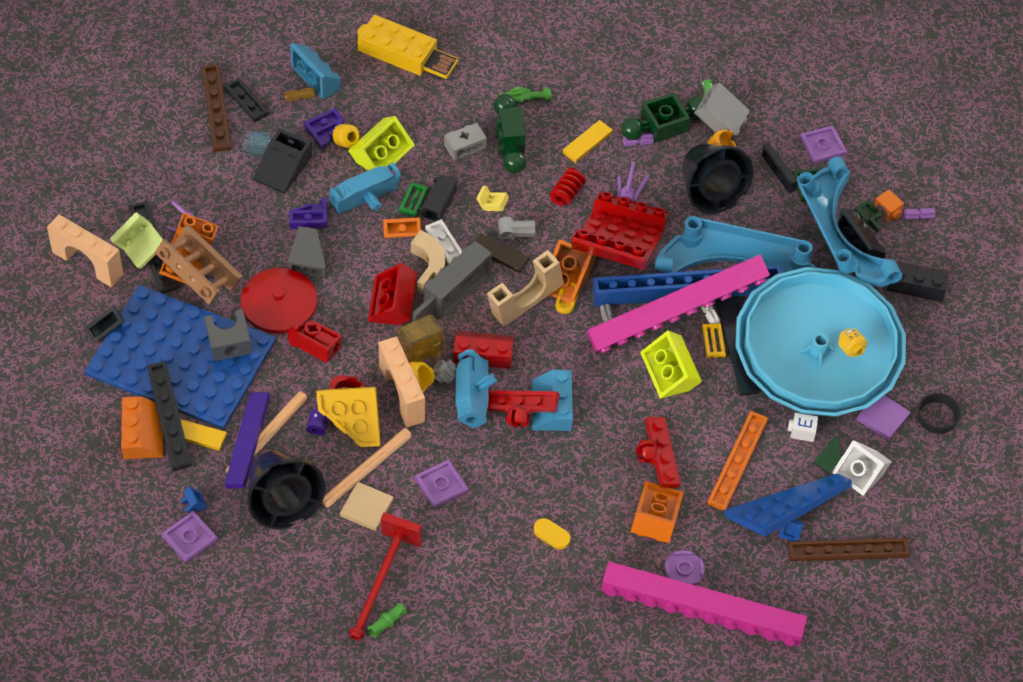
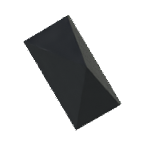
[84,306,125,343]

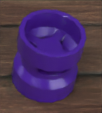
[306,409,329,436]

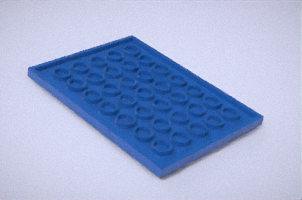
[84,285,276,430]

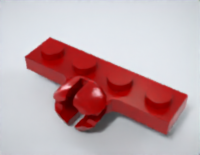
[487,390,560,428]
[636,417,681,488]

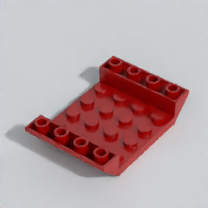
[571,191,670,270]

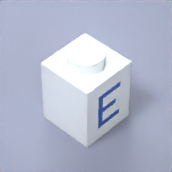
[787,413,818,442]

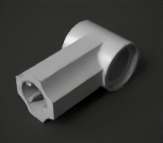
[498,217,535,240]

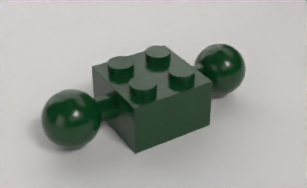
[621,93,703,142]
[494,94,527,174]

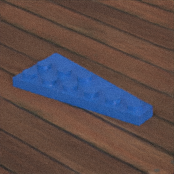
[723,473,852,537]

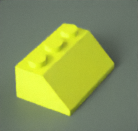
[348,116,415,171]
[640,331,702,399]

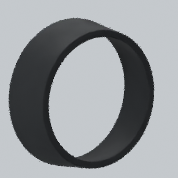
[918,393,961,434]

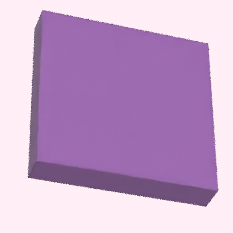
[800,125,848,164]
[856,395,911,441]
[414,459,469,508]
[161,511,218,563]

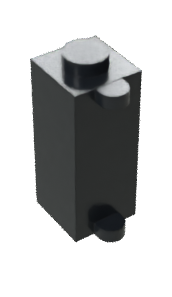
[418,174,457,221]

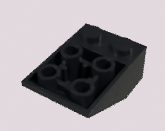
[253,128,312,194]

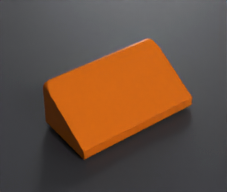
[383,218,421,238]

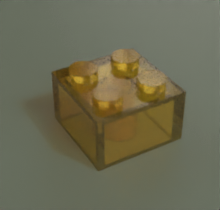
[398,314,443,363]

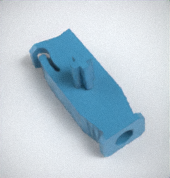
[329,163,401,214]
[456,349,497,428]

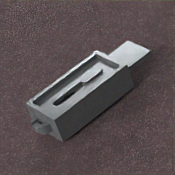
[413,241,492,331]

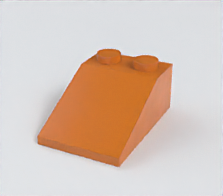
[549,239,597,304]
[631,481,684,543]

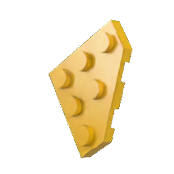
[316,387,381,447]

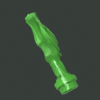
[499,87,551,103]

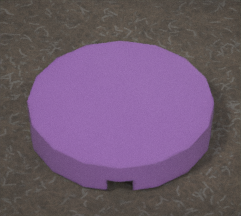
[664,550,705,585]

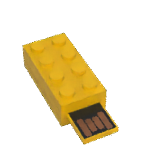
[357,14,459,79]

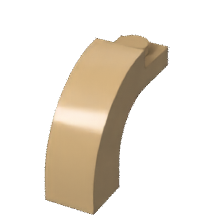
[411,230,445,295]

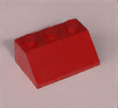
[368,262,417,325]
[453,331,514,369]

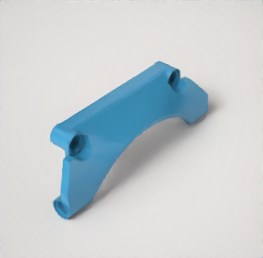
[797,156,902,287]
[654,216,816,273]

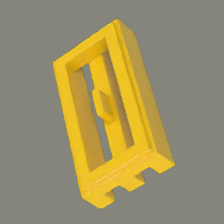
[702,323,726,358]

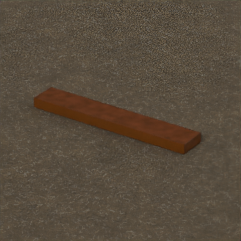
[201,64,232,152]
[787,538,910,561]

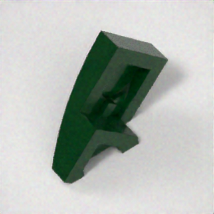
[853,199,882,233]
[814,436,842,474]

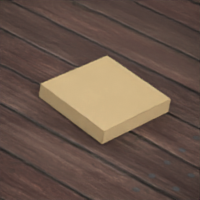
[340,482,394,531]

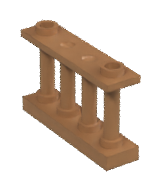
[154,225,242,304]

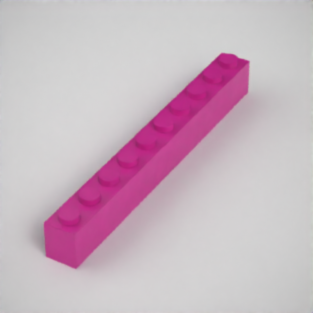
[586,254,770,354]
[601,562,807,646]

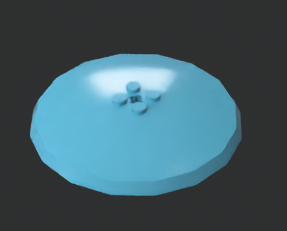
[736,267,906,417]

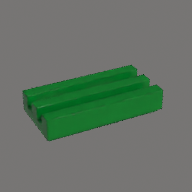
[398,182,429,218]

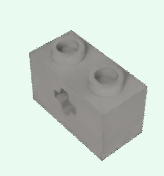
[444,123,487,160]

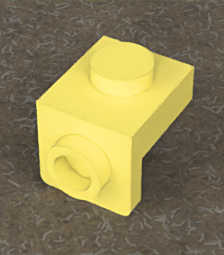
[477,186,509,211]

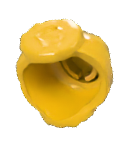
[409,361,435,392]

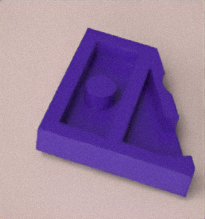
[304,108,344,150]
[289,198,327,229]

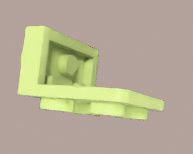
[110,212,163,269]

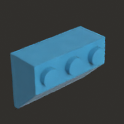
[290,43,341,99]
[532,370,573,431]

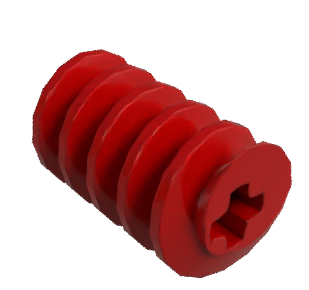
[549,167,586,206]

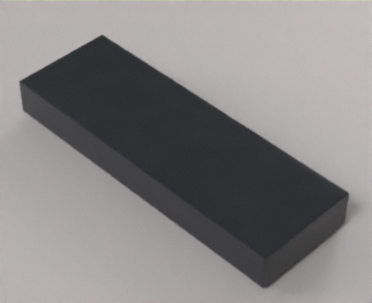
[224,78,269,123]
[761,143,797,193]

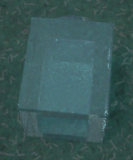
[243,131,271,157]

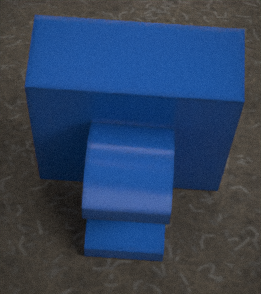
[181,487,208,513]
[778,520,804,541]

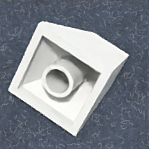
[832,440,891,496]

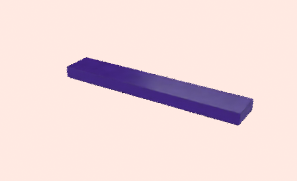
[224,392,270,489]

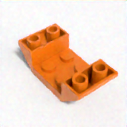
[159,212,218,284]

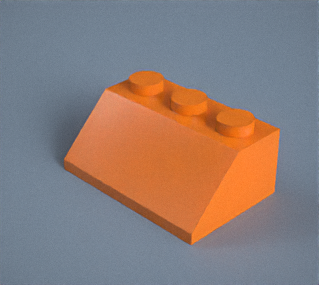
[121,396,164,459]

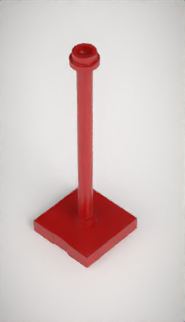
[349,512,423,641]

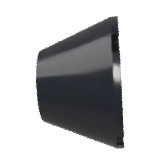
[682,144,754,214]
[247,450,326,529]

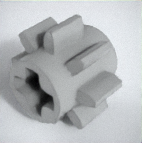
[433,359,456,384]

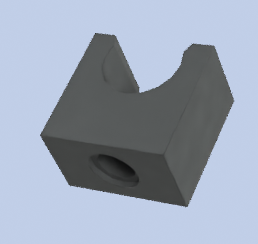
[204,309,252,361]

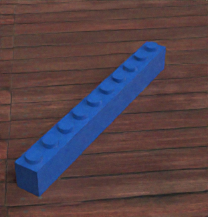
[592,265,782,306]

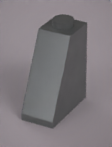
[288,226,326,278]

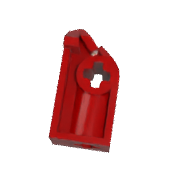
[287,321,342,363]

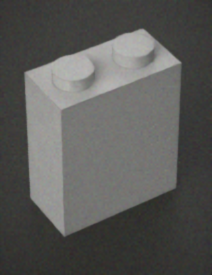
[695,82,750,138]

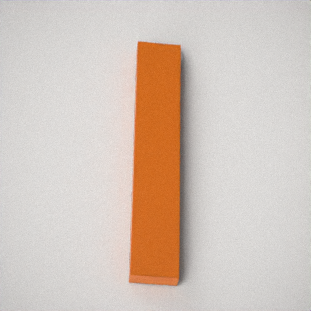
[707,411,769,511]

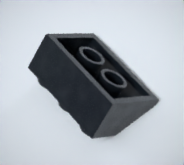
[838,208,886,259]
[887,261,948,302]

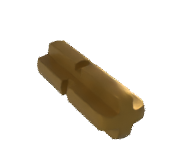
[284,87,315,102]

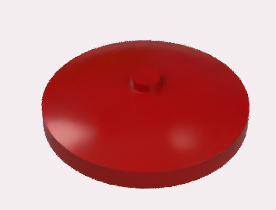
[241,268,317,333]

